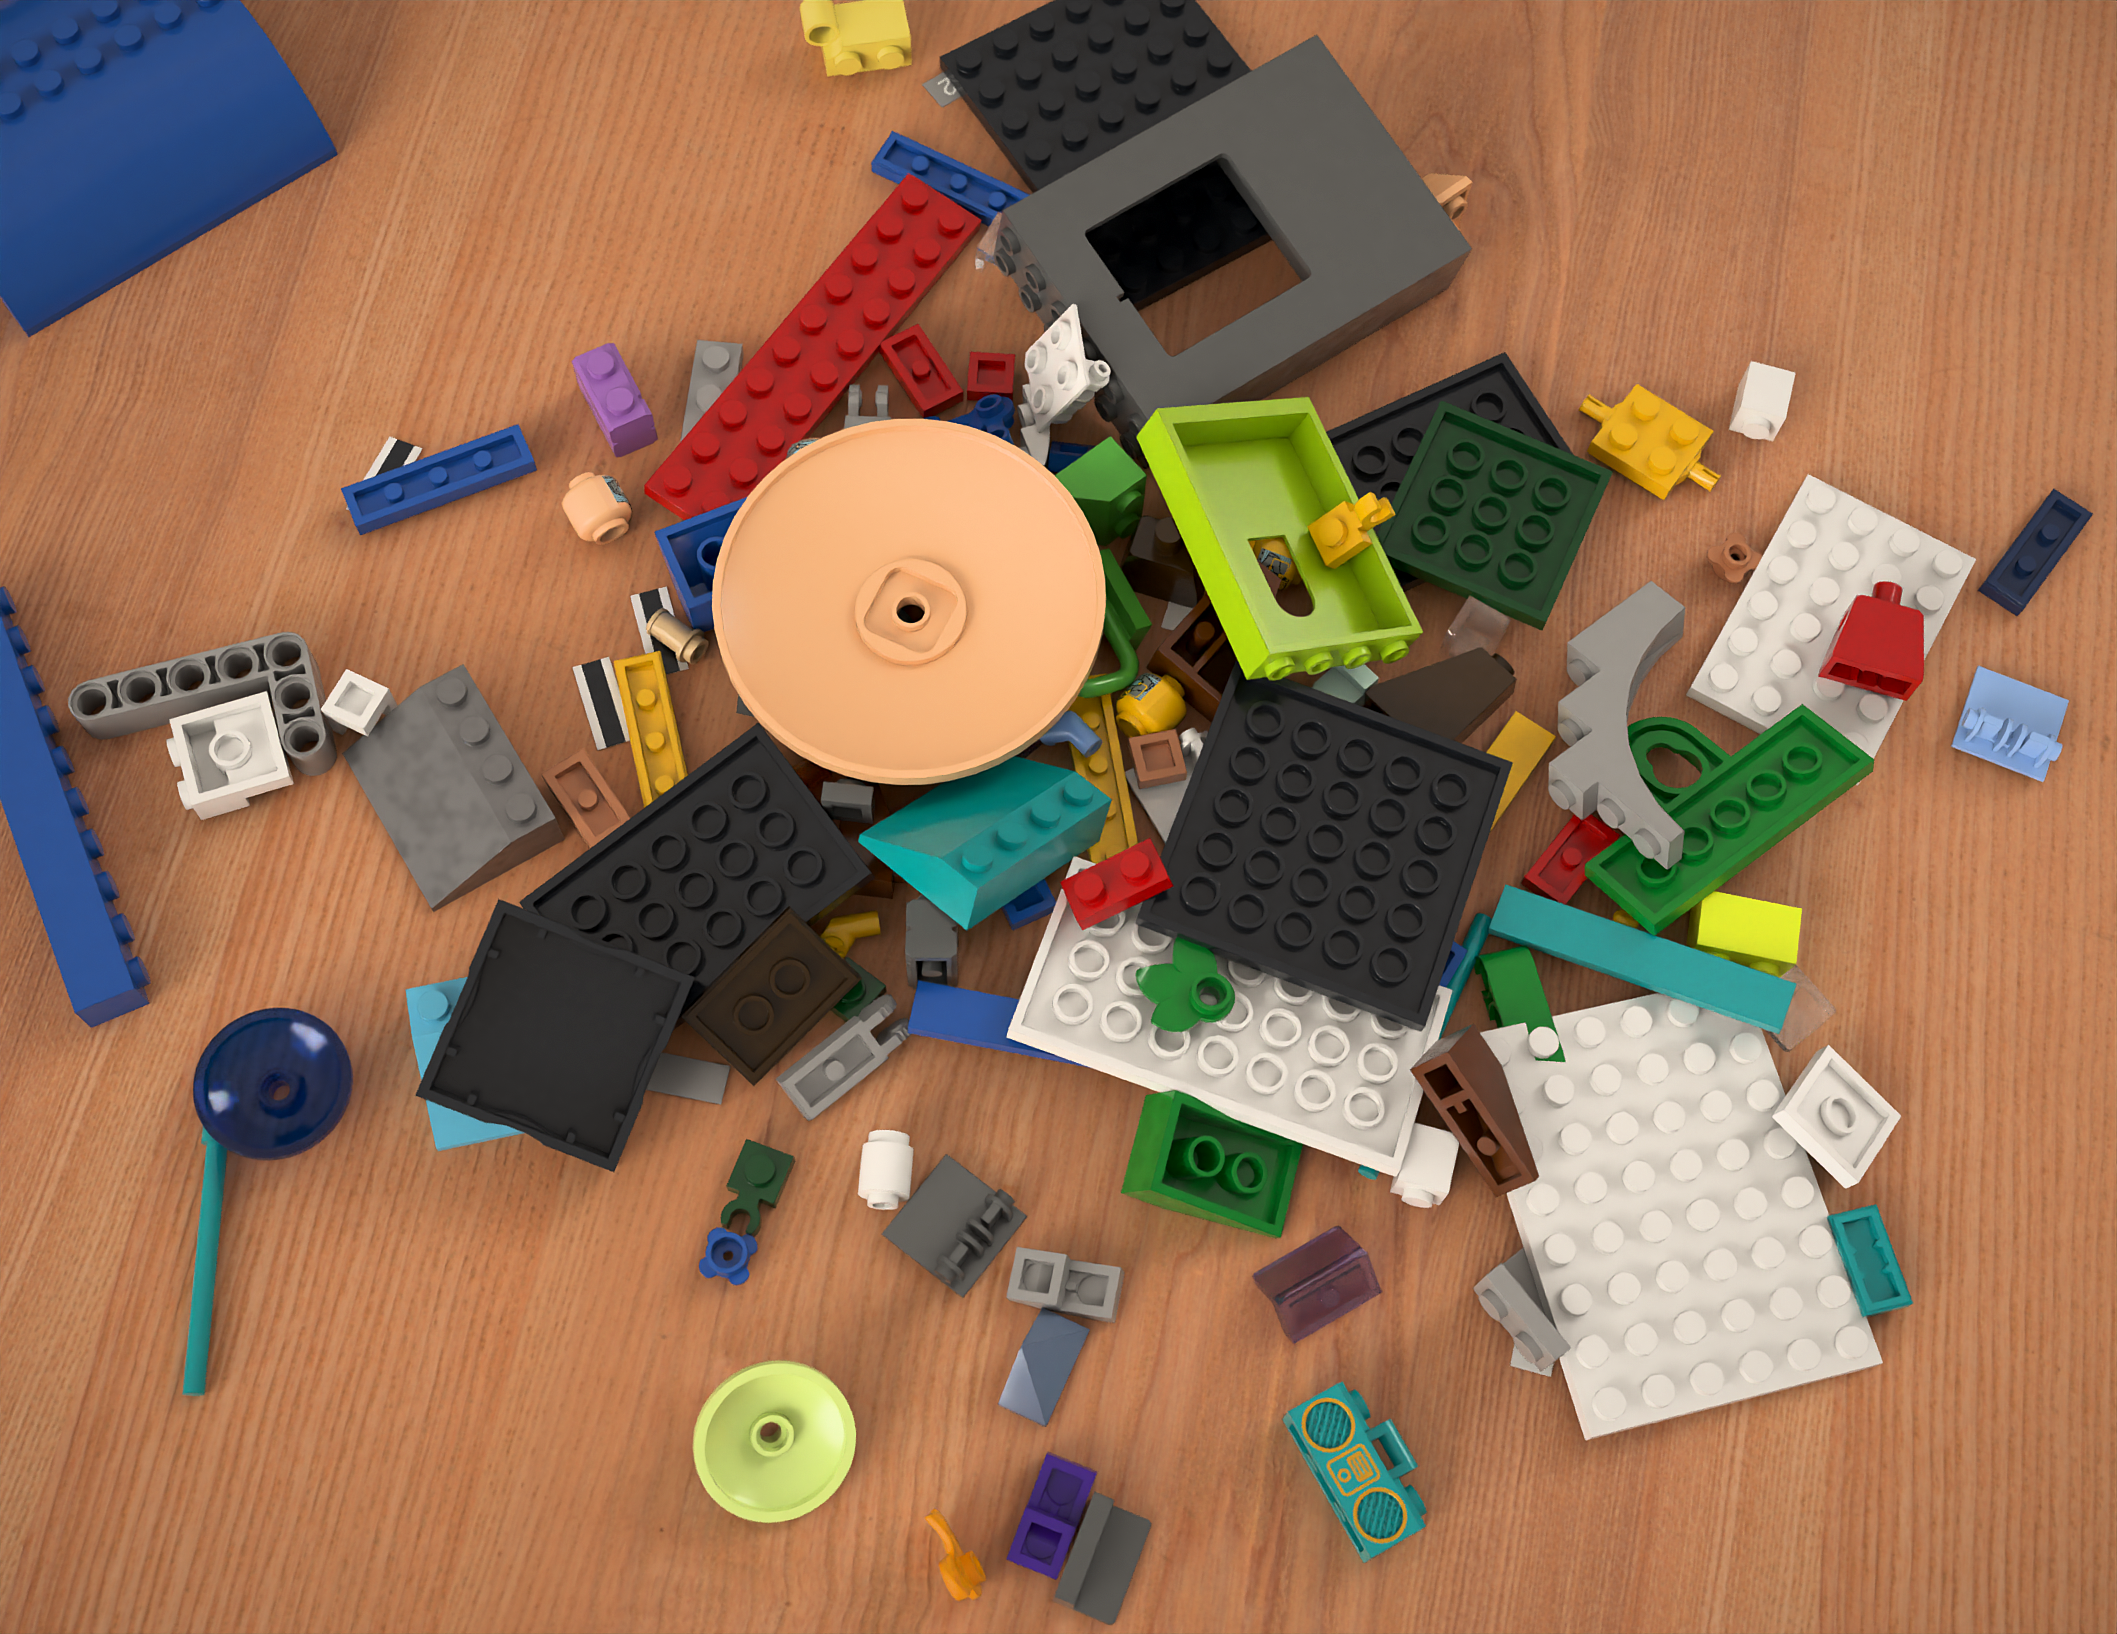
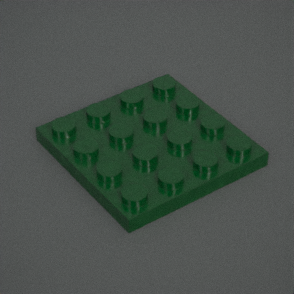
[1376,400,1613,631]

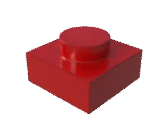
[967,351,1015,402]

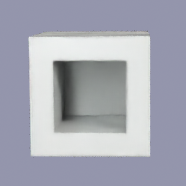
[1729,361,1795,441]
[1390,1122,1459,1208]

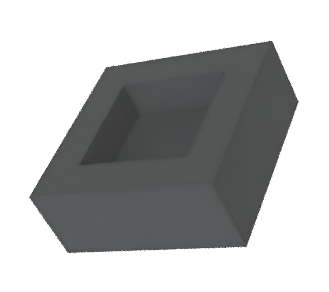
[821,779,875,824]

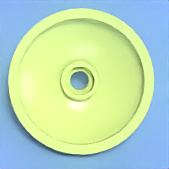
[693,1360,856,1523]

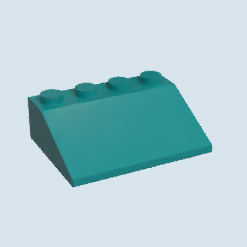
[858,756,1112,930]

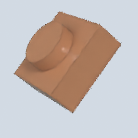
[1128,729,1187,789]

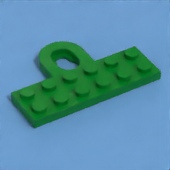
[1585,704,1875,936]

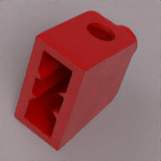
[1818,581,1924,701]

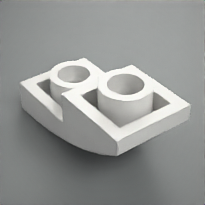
[1017,383,1050,469]

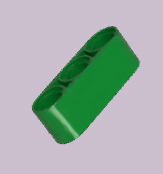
[1474,945,1566,1062]

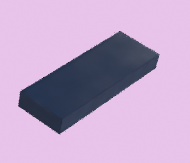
[1978,489,2093,617]

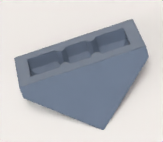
[998,1307,1090,1427]

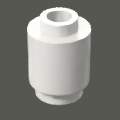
[858,1130,914,1210]

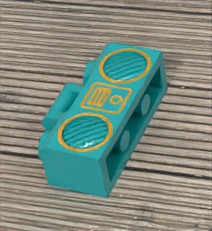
[1282,1381,1427,1563]

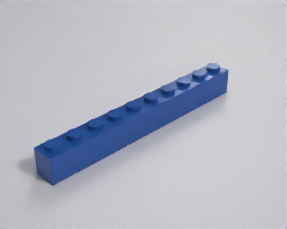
[0,586,151,1028]

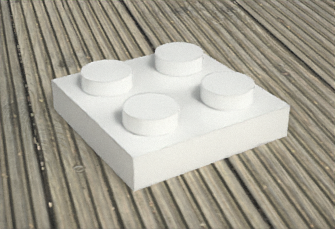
[1772,1045,1901,1189]

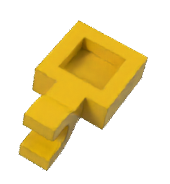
[1307,492,1396,569]

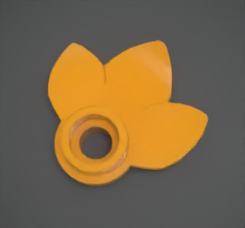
[925,1508,986,1601]

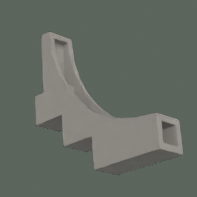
[1548,581,1685,870]

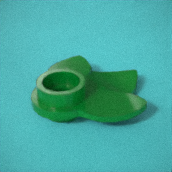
[1135,937,1235,1032]

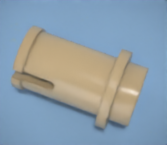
[646,608,709,664]

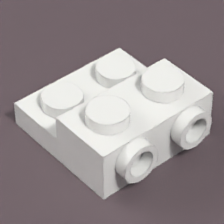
[166,691,294,820]

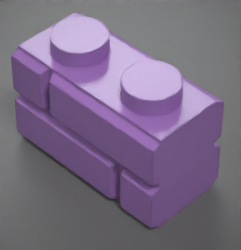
[572,343,658,457]

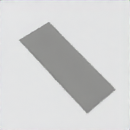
[646,1052,731,1105]

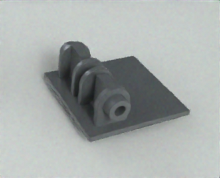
[882,1154,1027,1298]

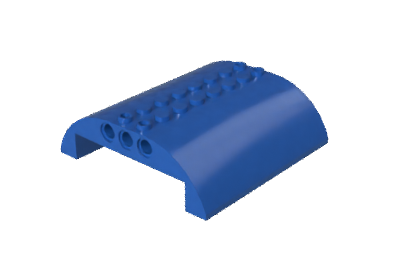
[0,0,338,337]

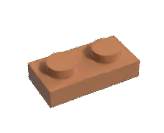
[541,749,630,849]

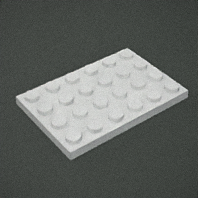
[1686,474,1976,786]

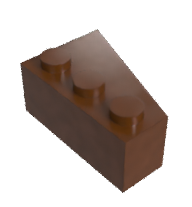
[1146,560,1282,723]

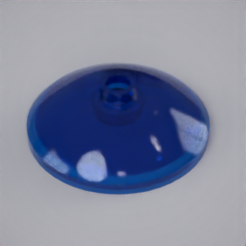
[193,1008,353,1161]

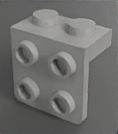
[1473,1247,1571,1372]

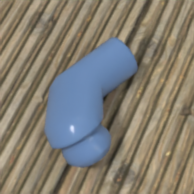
[1039,710,1103,758]

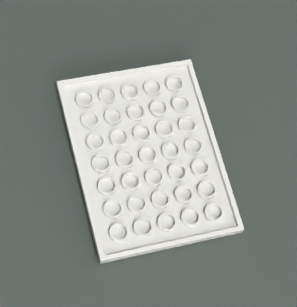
[1480,993,1883,1440]

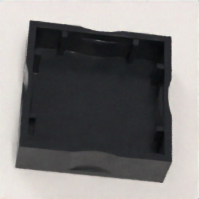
[415,899,695,1172]

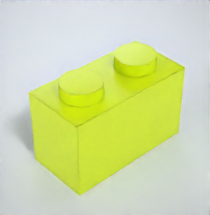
[1686,891,1802,979]

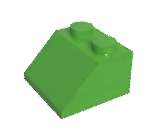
[1055,436,1147,546]

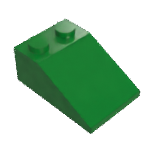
[1121,1090,1303,1238]

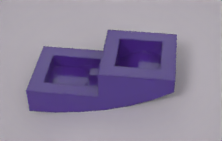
[1006,1452,1098,1580]

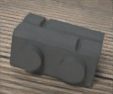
[905,895,959,989]

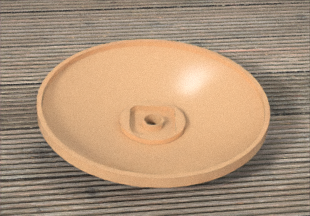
[712,419,1106,785]

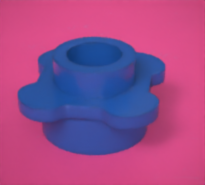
[699,1227,758,1285]

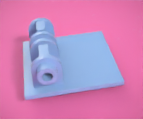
[1951,666,2069,782]

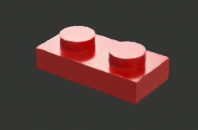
[879,324,964,418]
[1521,814,1620,905]
[1060,838,1174,930]

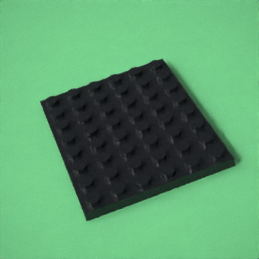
[940,0,1272,311]

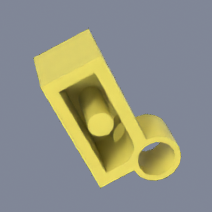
[800,0,912,77]

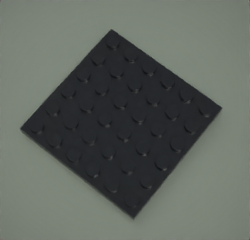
[1135,660,1513,1032]

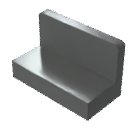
[1053,1491,1151,1625]

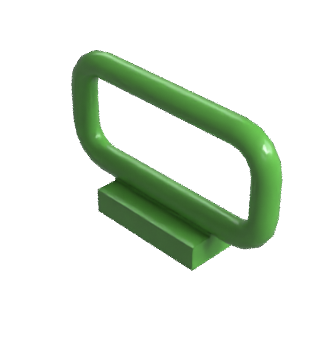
[1078,548,1152,698]

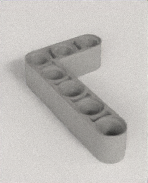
[68,632,337,776]

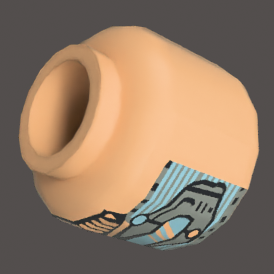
[562,472,632,545]

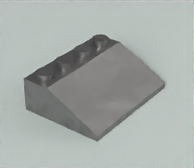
[342,664,565,912]

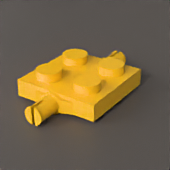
[1579,384,1721,500]

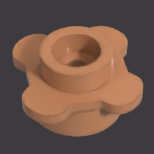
[1707,533,1762,584]

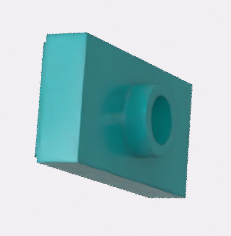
[1826,1204,1913,1317]

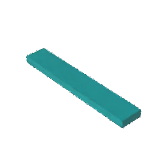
[1488,884,1797,1034]

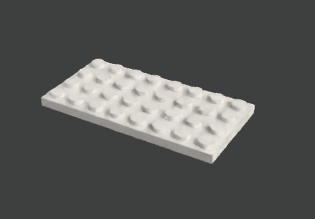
[1007,856,1453,1177]

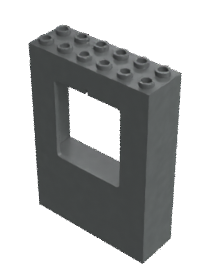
[993,35,1472,469]

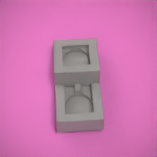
[1006,1247,1125,1323]

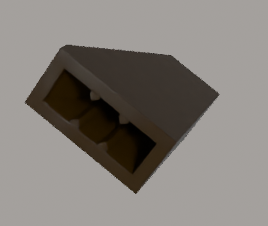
[1364,647,1517,743]

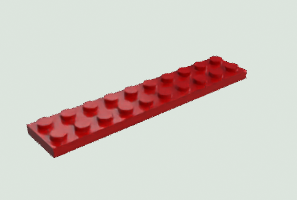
[644,173,982,520]

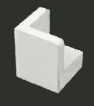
[321,669,398,736]

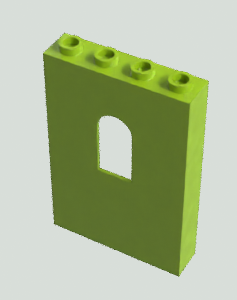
[1136,397,1423,681]

